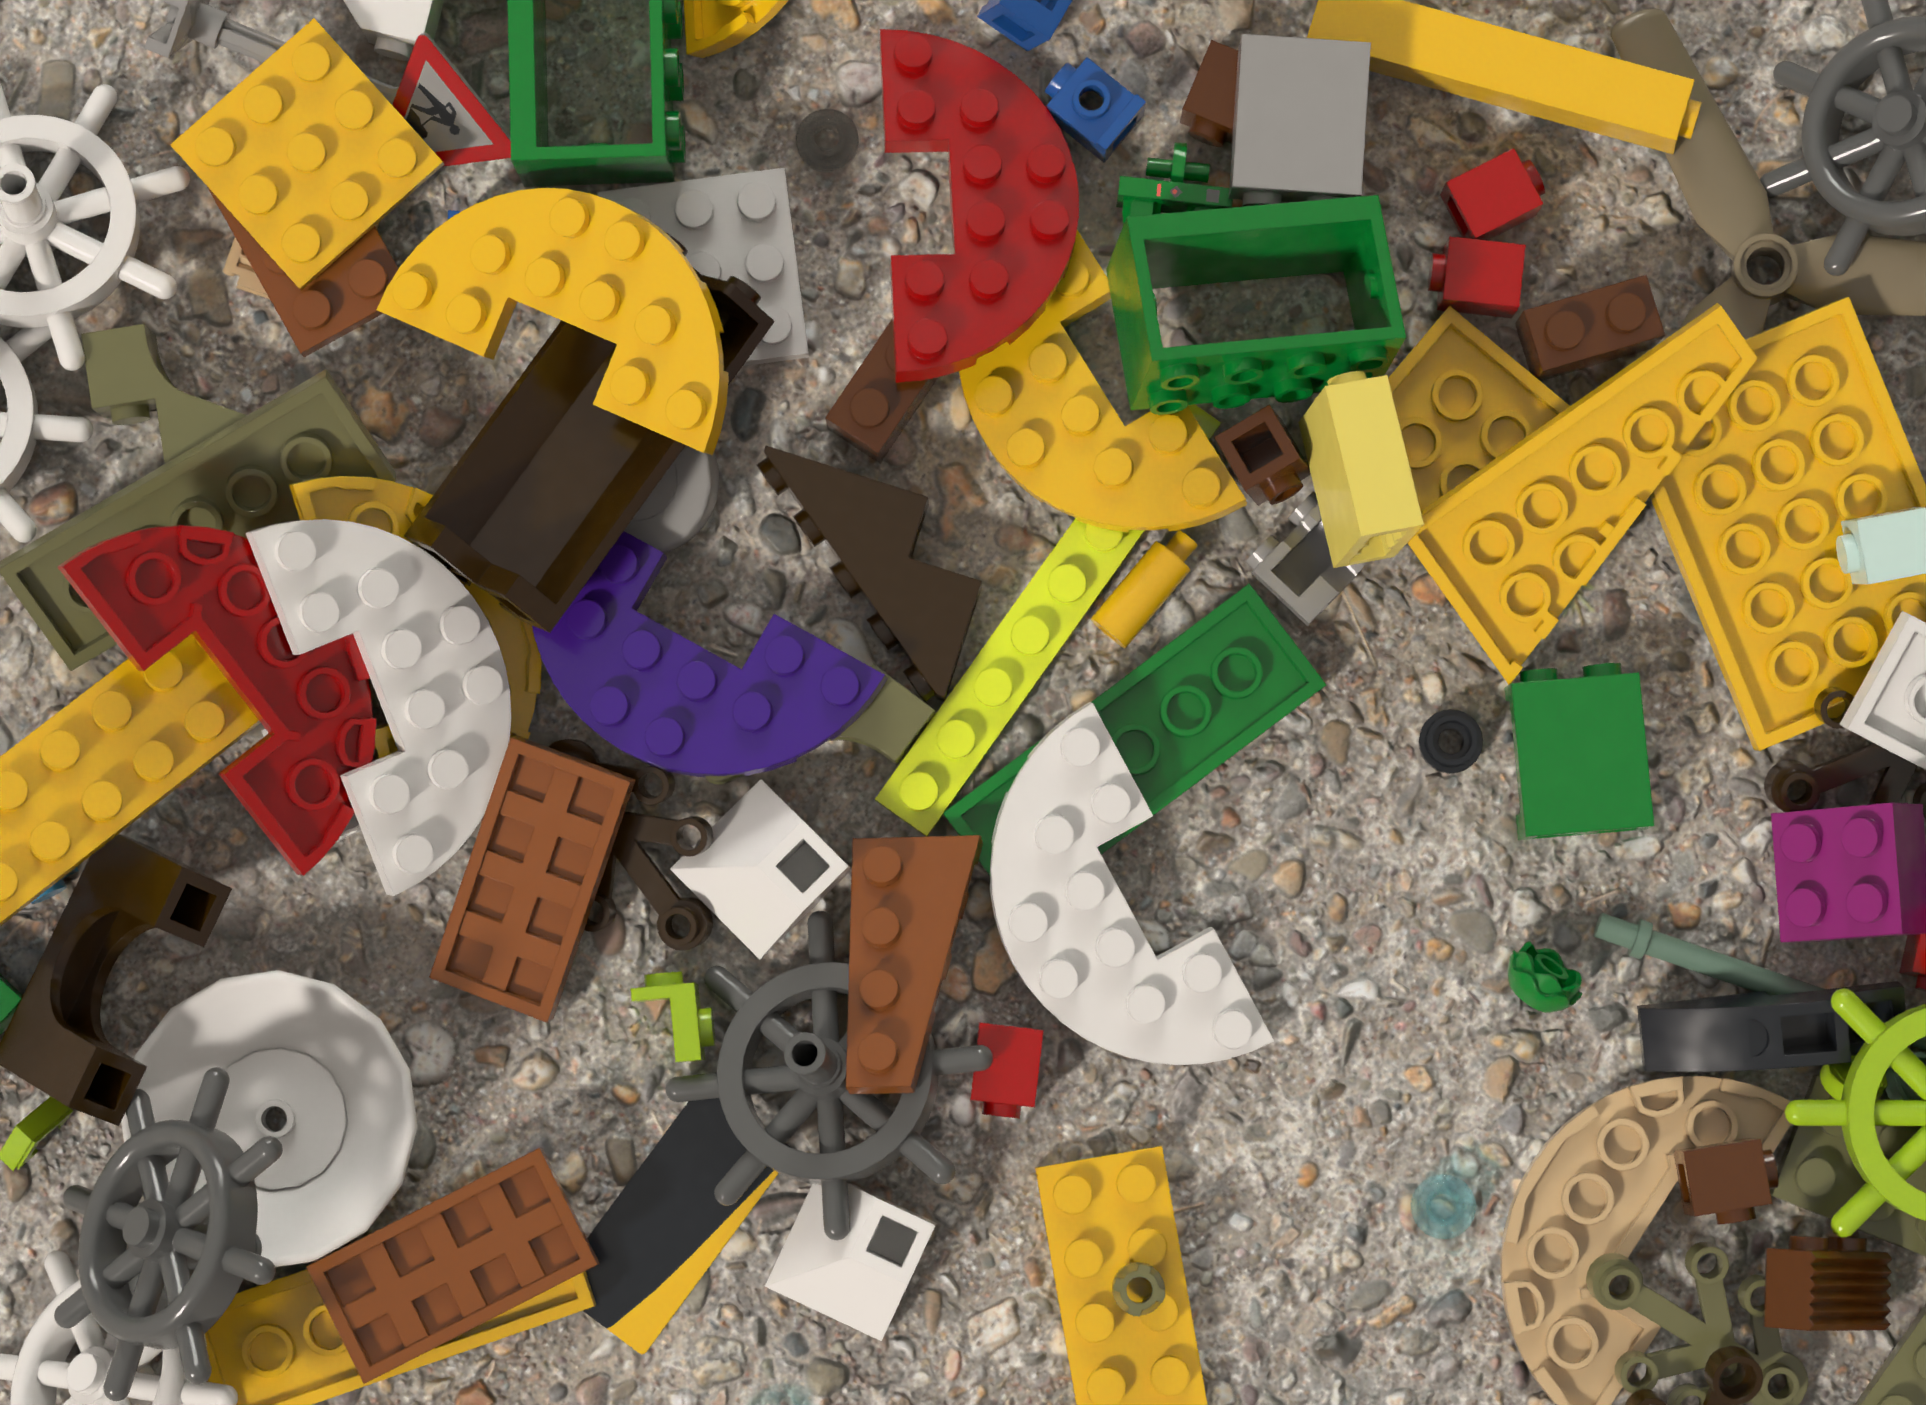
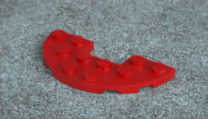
[879,29,1079,383]
[57,525,376,876]

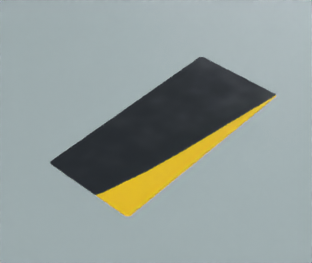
[583,1098,792,1354]

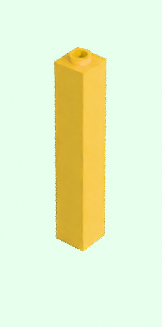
[1307,0,1702,154]

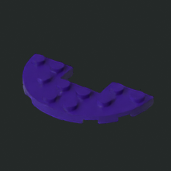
[532,531,888,777]

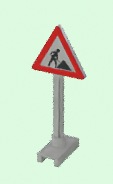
[144,0,511,167]

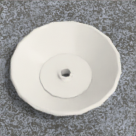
[121,970,418,1267]

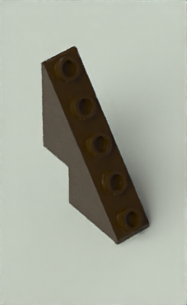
[756,446,982,702]

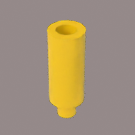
[1090,530,1198,649]

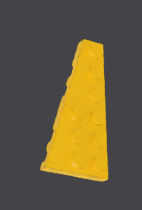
[1408,303,1758,685]

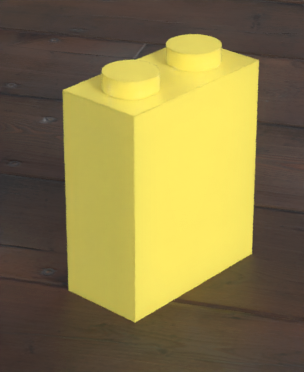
[1298,371,1424,568]

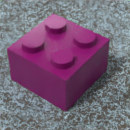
[1771,803,1926,943]

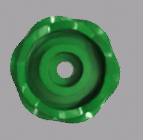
[1507,941,1582,1013]

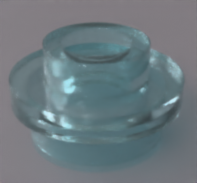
[1410,1174,1476,1239]

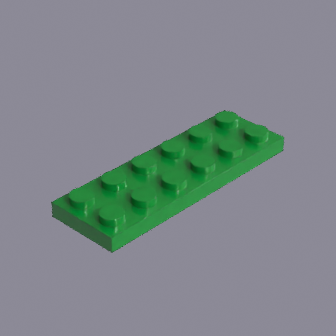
[943,583,1326,878]

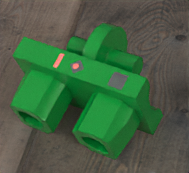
[1116,142,1233,225]

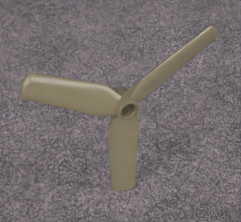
[1611,8,1926,339]

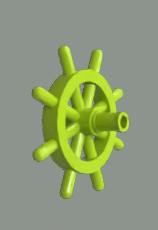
[1785,988,1926,1237]

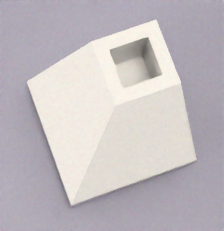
[670,779,851,960]
[765,1182,936,1341]

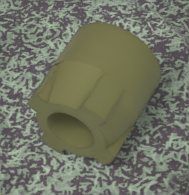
[1112,1262,1165,1316]

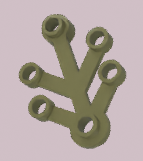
[1586,1242,1808,1405]

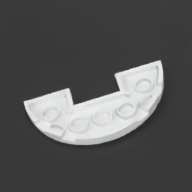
[246,519,511,896]
[990,702,1274,1065]

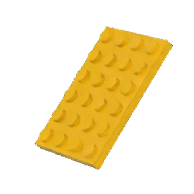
[1650,297,1926,751]

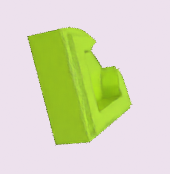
[0,1096,73,1171]

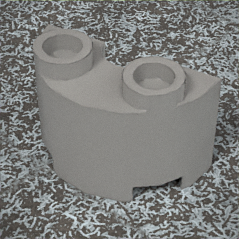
[1246,491,1368,626]

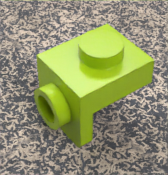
[630,971,715,1063]

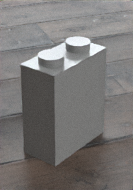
[1229,34,1371,207]

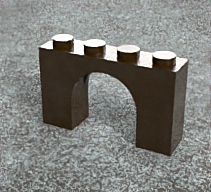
[0,833,232,1126]

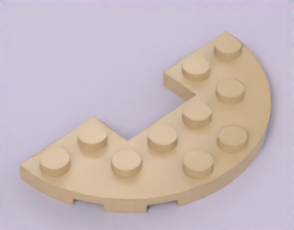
[1500,1076,1791,1405]

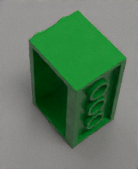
[507,0,686,187]
[1106,195,1406,415]

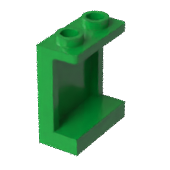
[1504,663,1654,840]

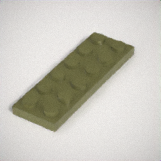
[0,369,396,671]

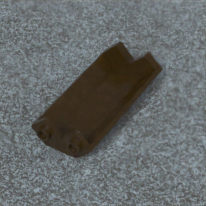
[404,232,775,633]

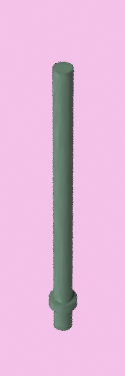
[1593,913,1926,1050]

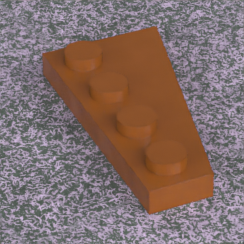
[846,835,983,1094]

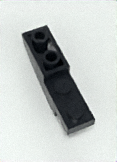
[1637,981,1909,1072]

